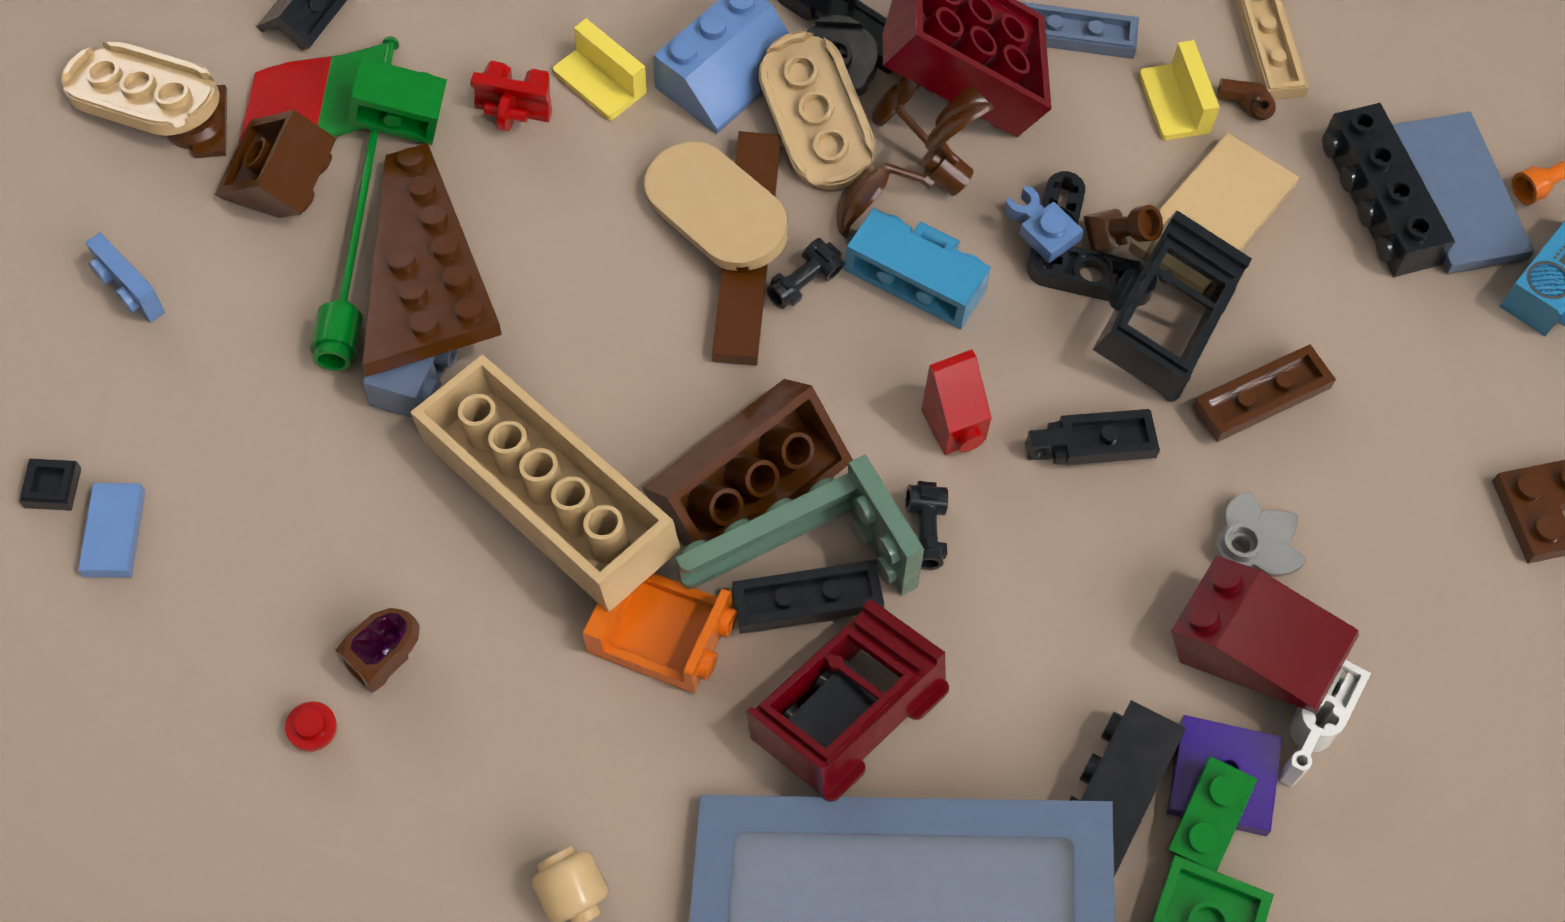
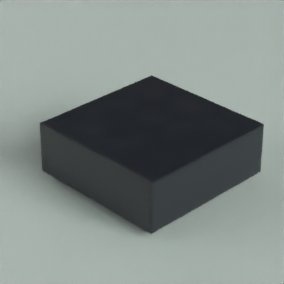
[19,459,81,511]

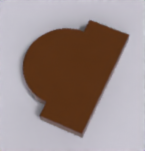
[167,85,227,158]

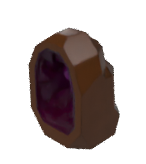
[335,608,420,693]

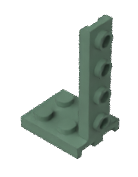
[675,454,924,596]

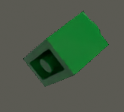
[346,57,447,145]

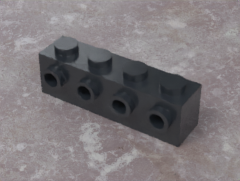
[1322,103,1455,278]

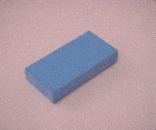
[78,483,145,578]

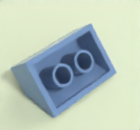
[653,0,789,134]

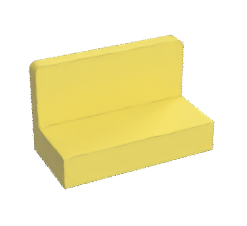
[553,18,647,121]
[1139,40,1220,141]

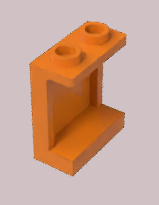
[583,573,737,694]

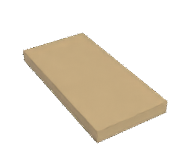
[1129,132,1300,296]

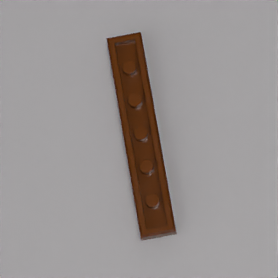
[712,131,781,365]

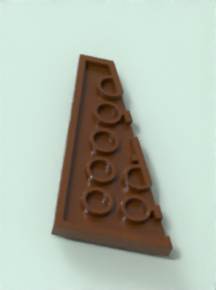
[362,143,502,377]

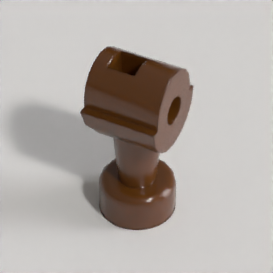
[1083,205,1163,251]

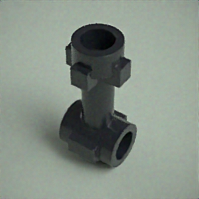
[767,238,845,309]
[905,481,948,570]

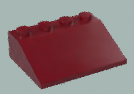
[882,0,1052,137]

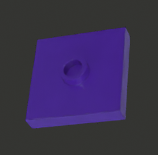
[1167,715,1283,837]

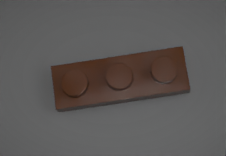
[1192,344,1336,442]

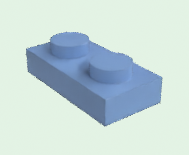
[85,232,165,323]

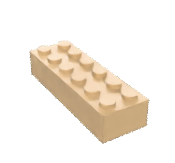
[410,354,680,613]

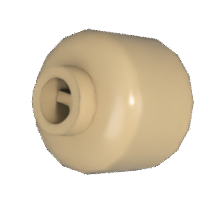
[531,845,609,922]

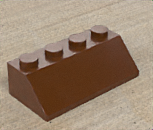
[642,379,853,547]

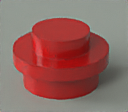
[285,701,337,752]

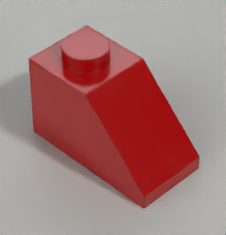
[921,349,992,455]

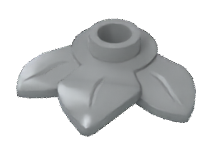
[1216,492,1306,576]

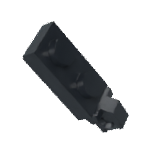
[1025,409,1160,465]

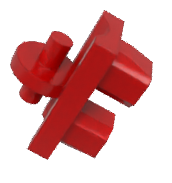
[470,61,552,132]

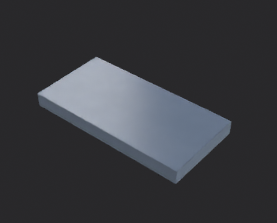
[1392,111,1534,274]

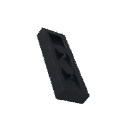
[732,560,885,634]

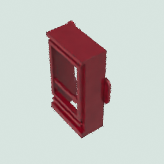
[747,599,949,802]

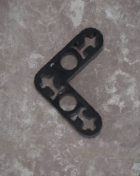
[1027,171,1157,307]

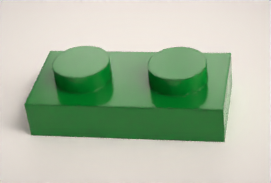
[1166,756,1258,871]

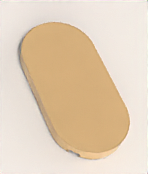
[758,31,875,191]
[61,41,219,136]
[644,142,789,271]

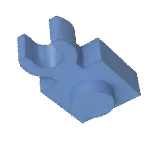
[1004,186,1084,263]

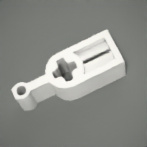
[1279,660,1371,787]

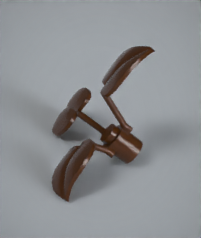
[837,76,994,239]

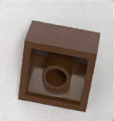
[215,110,336,218]

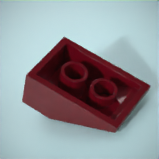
[1171,555,1359,714]

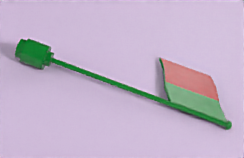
[239,36,399,371]

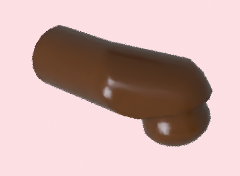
[1217,78,1276,120]

